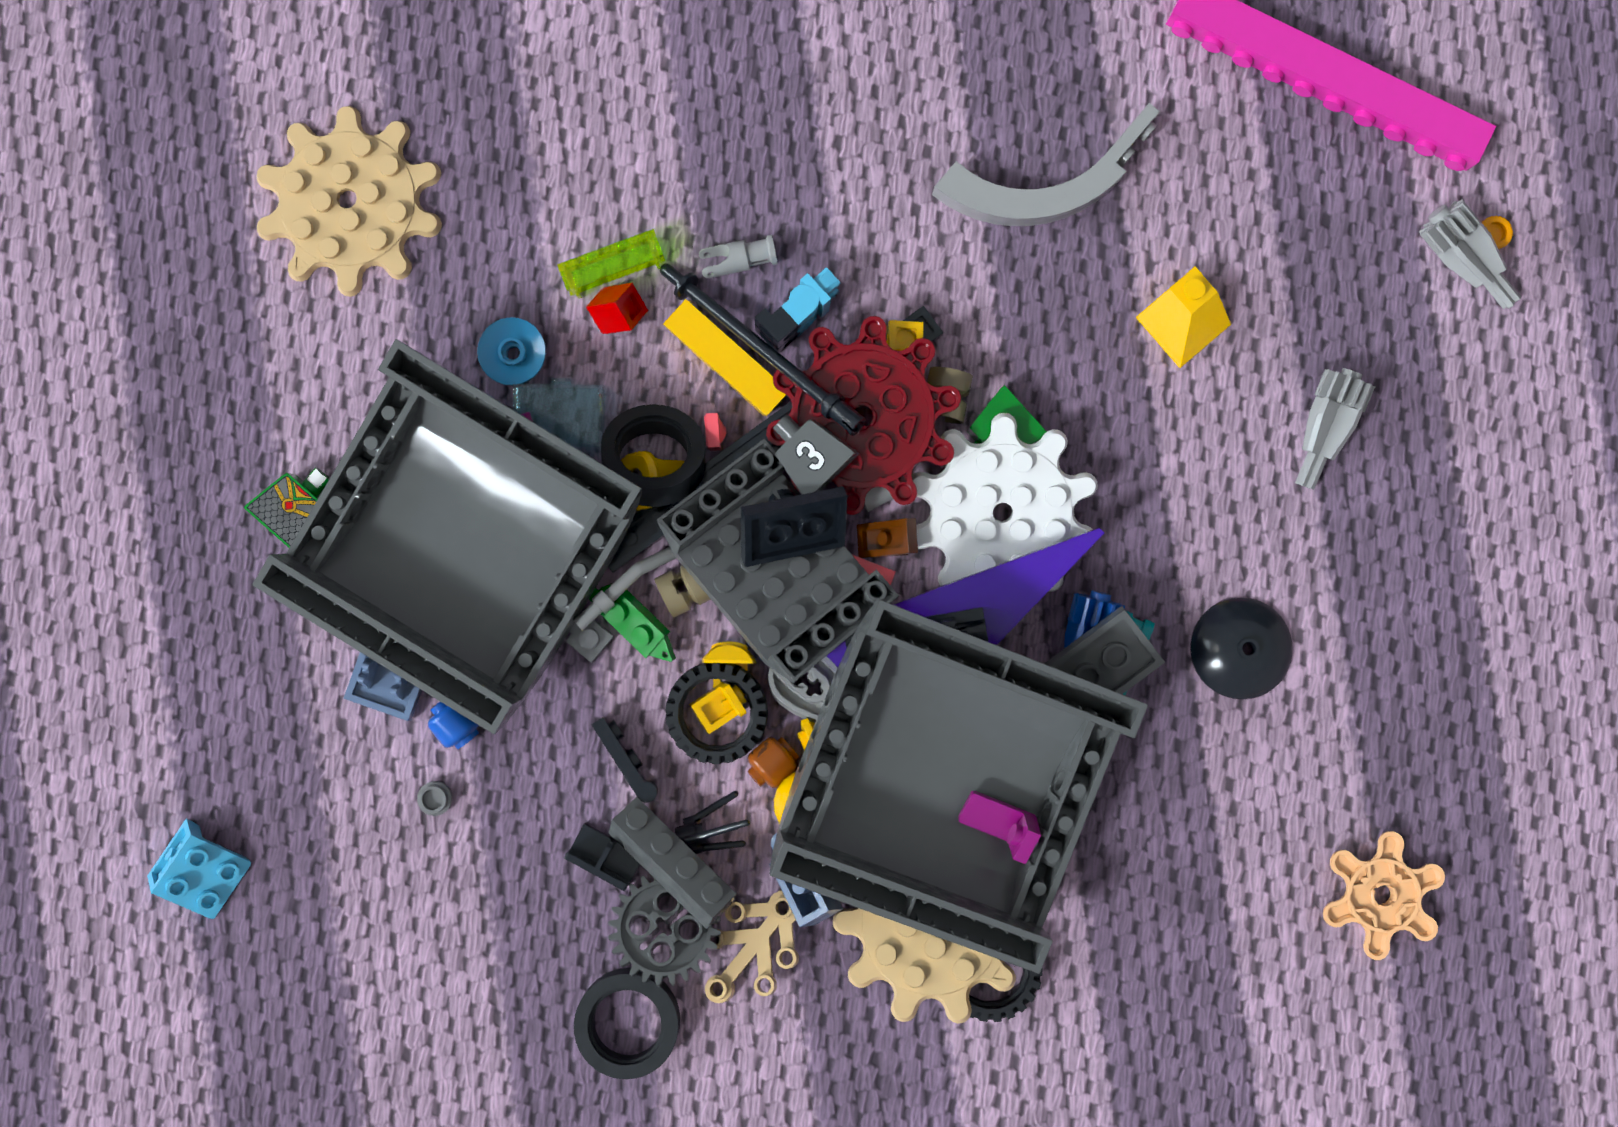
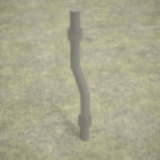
[573,547,676,631]

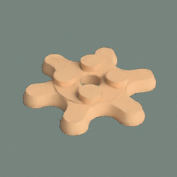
[1323,831,1445,960]

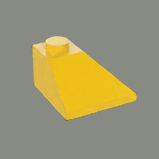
[1136,266,1231,368]

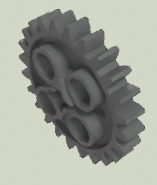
[608,876,721,987]

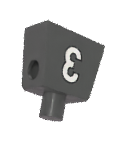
[773,414,859,494]

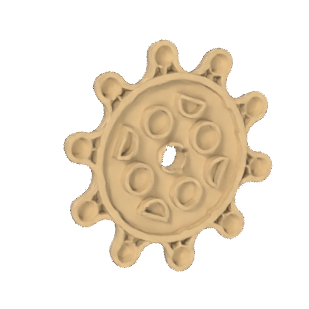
[257,106,442,297]
[833,908,1016,1024]

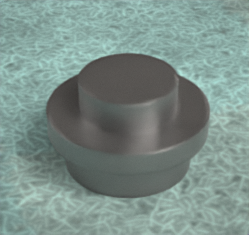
[417,781,453,816]

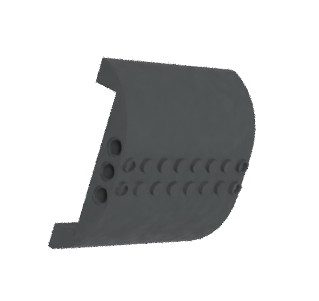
[252,339,642,734]
[769,599,1148,974]

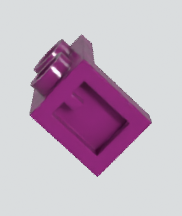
[958,791,1041,864]

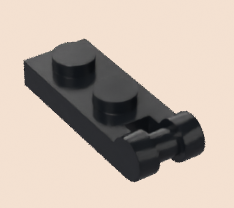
[591,717,658,803]

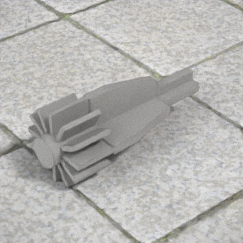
[1419,199,1521,309]
[1295,368,1375,490]

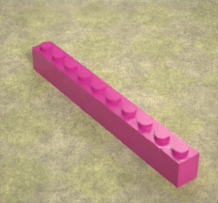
[1165,0,1496,171]

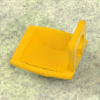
[702,641,756,696]

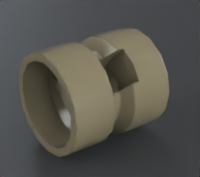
[927,367,973,424]
[654,565,711,618]

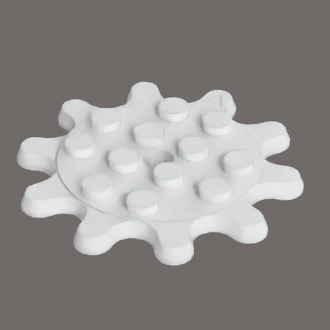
[912,413,1098,592]

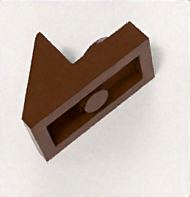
[857,518,918,558]

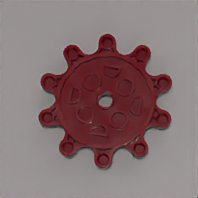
[766,316,961,515]

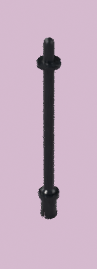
[660,263,866,436]

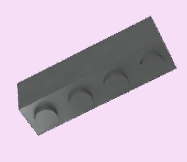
[609,797,737,929]

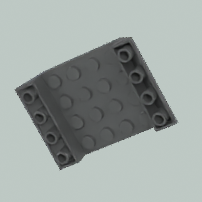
[657,439,899,683]

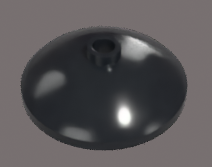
[1190,597,1293,699]

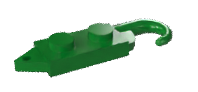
[589,583,676,662]

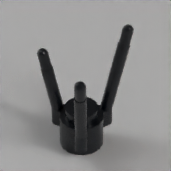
[675,791,750,854]

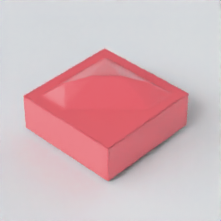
[704,413,727,451]

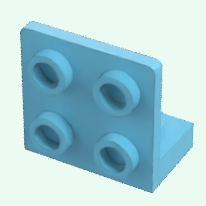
[147,818,251,919]

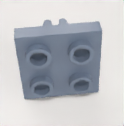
[343,652,422,721]

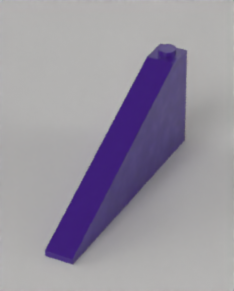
[827,528,1104,667]

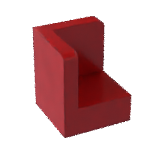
[586,282,649,334]

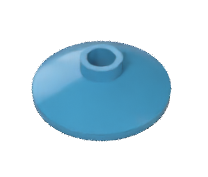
[477,317,546,386]

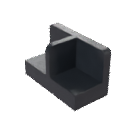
[564,823,640,891]

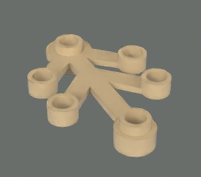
[705,891,799,1003]

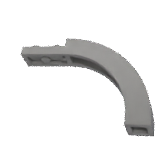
[932,103,1160,226]

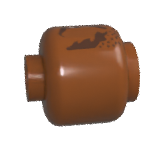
[747,737,799,788]

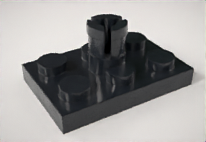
[741,486,848,567]

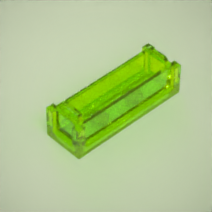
[557,229,665,299]

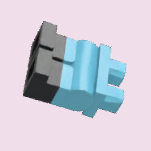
[755,267,840,353]

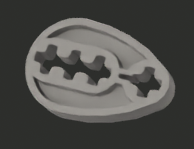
[768,656,838,723]

